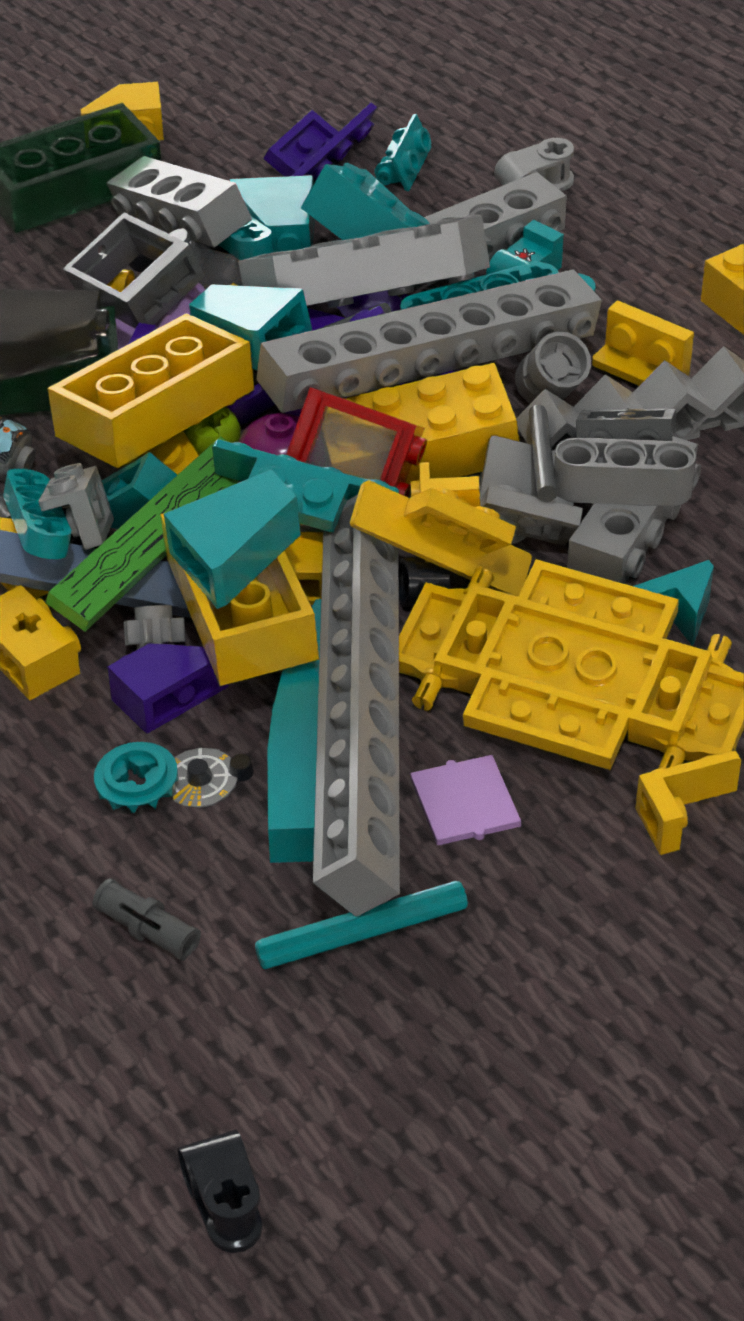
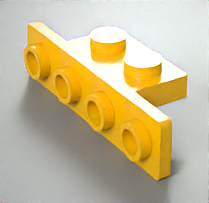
[350,480,532,596]

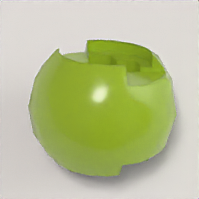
[184,407,241,455]

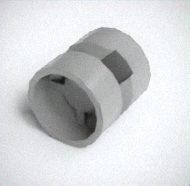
[515,331,591,404]

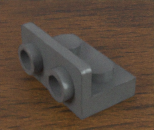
[576,409,676,441]

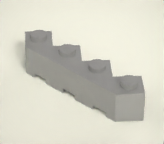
[238,215,490,308]
[516,346,744,450]

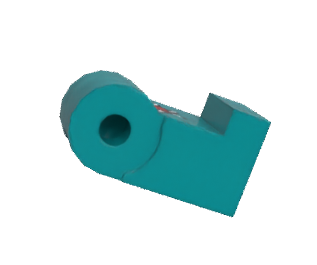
[486,220,564,275]

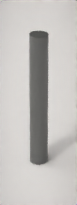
[528,405,557,502]

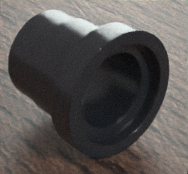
[398,558,450,607]

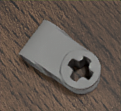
[494,138,574,191]

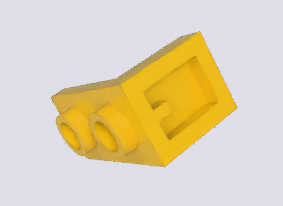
[635,751,741,855]

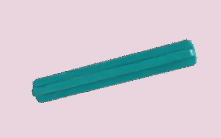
[255,881,468,969]

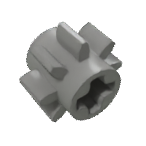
[124,605,186,650]

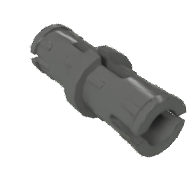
[92,878,201,961]

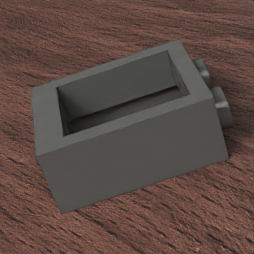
[63,212,206,329]

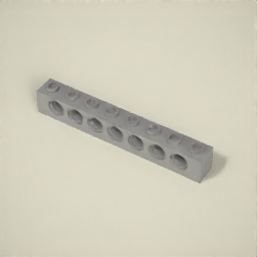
[256,269,602,413]

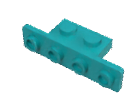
[212,439,399,533]

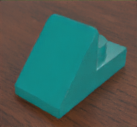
[633,560,714,645]

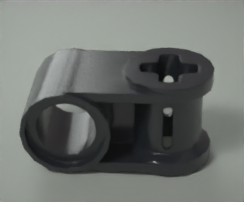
[177,1129,263,1253]

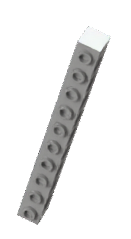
[313,494,400,917]

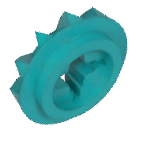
[94,742,179,813]

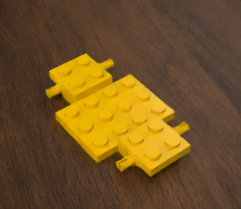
[399,559,744,770]

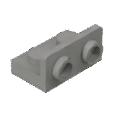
[38,463,114,550]

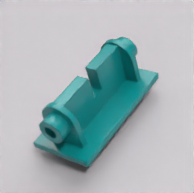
[374,114,431,191]

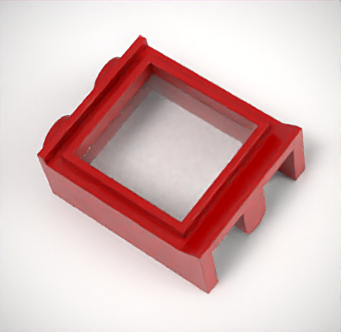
[286,387,427,497]

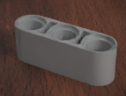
[554,438,696,506]

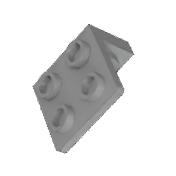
[479,436,583,545]

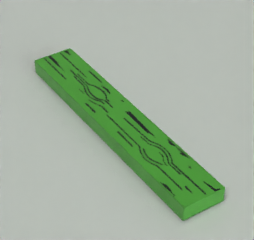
[45,436,242,632]

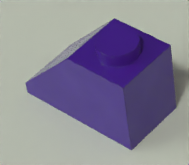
[107,643,229,734]

